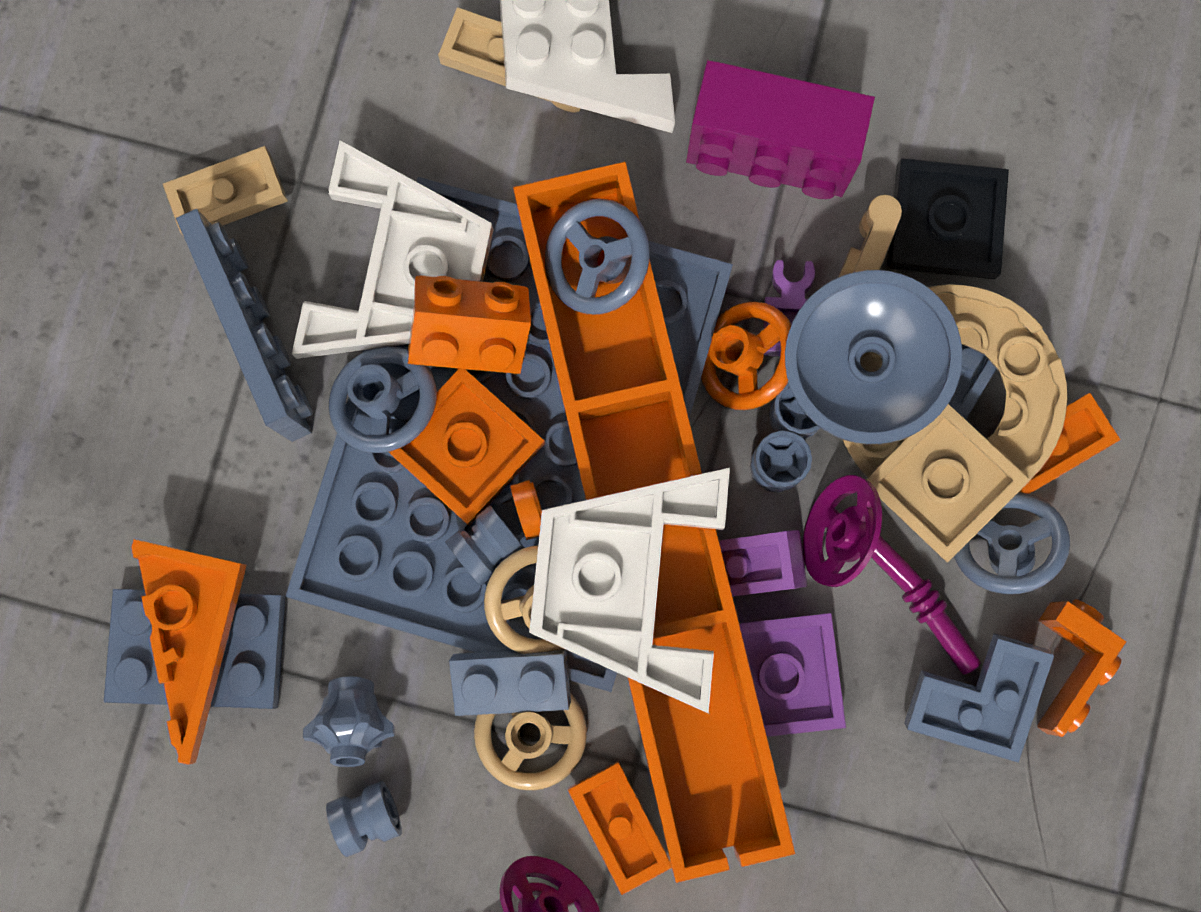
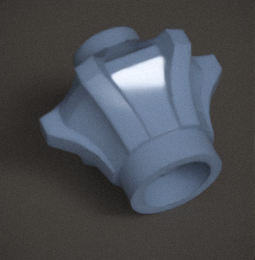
[303,677,395,767]

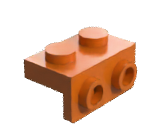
[408,275,531,374]

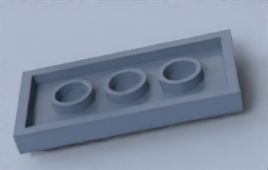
[176,209,313,442]

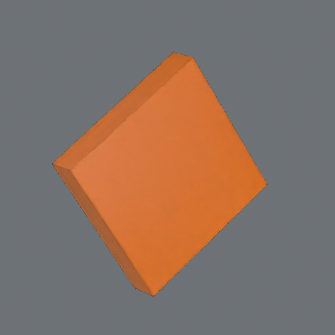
[389,369,546,526]

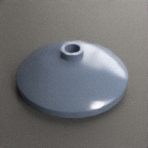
[785,270,963,444]

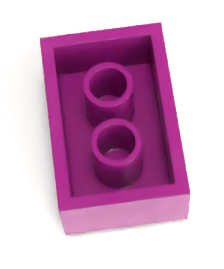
[686,60,875,199]

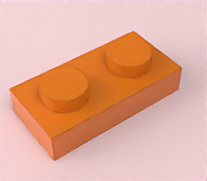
[1019,393,1120,494]
[568,761,672,895]

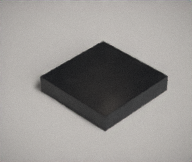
[888,158,1009,280]

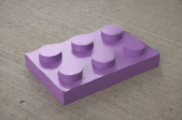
[739,613,846,737]

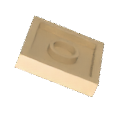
[866,404,1030,563]

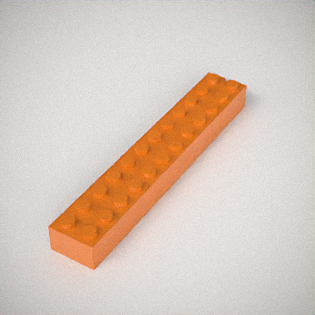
[513,162,795,883]

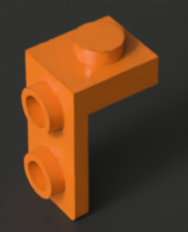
[1037,599,1127,737]

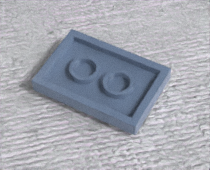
[104,589,286,709]

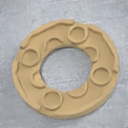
[843,285,1067,480]

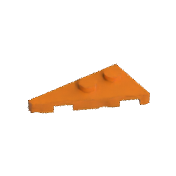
[131,539,247,765]

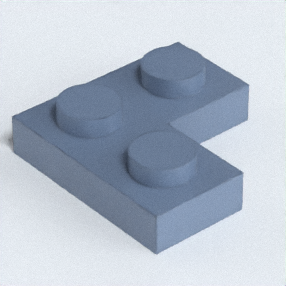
[904,633,1054,763]

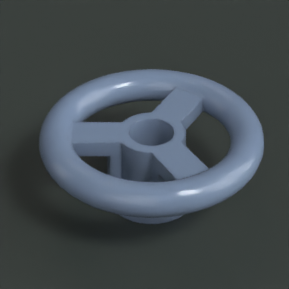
[545,199,649,315]
[329,346,437,453]
[954,492,1070,594]

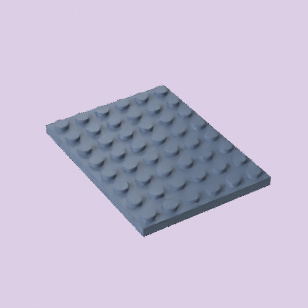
[285,177,733,692]

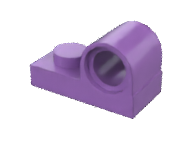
[719,530,807,596]

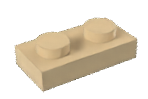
[163,146,288,235]

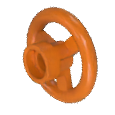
[701,302,792,410]

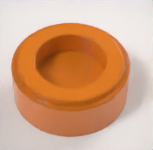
[510,480,542,540]

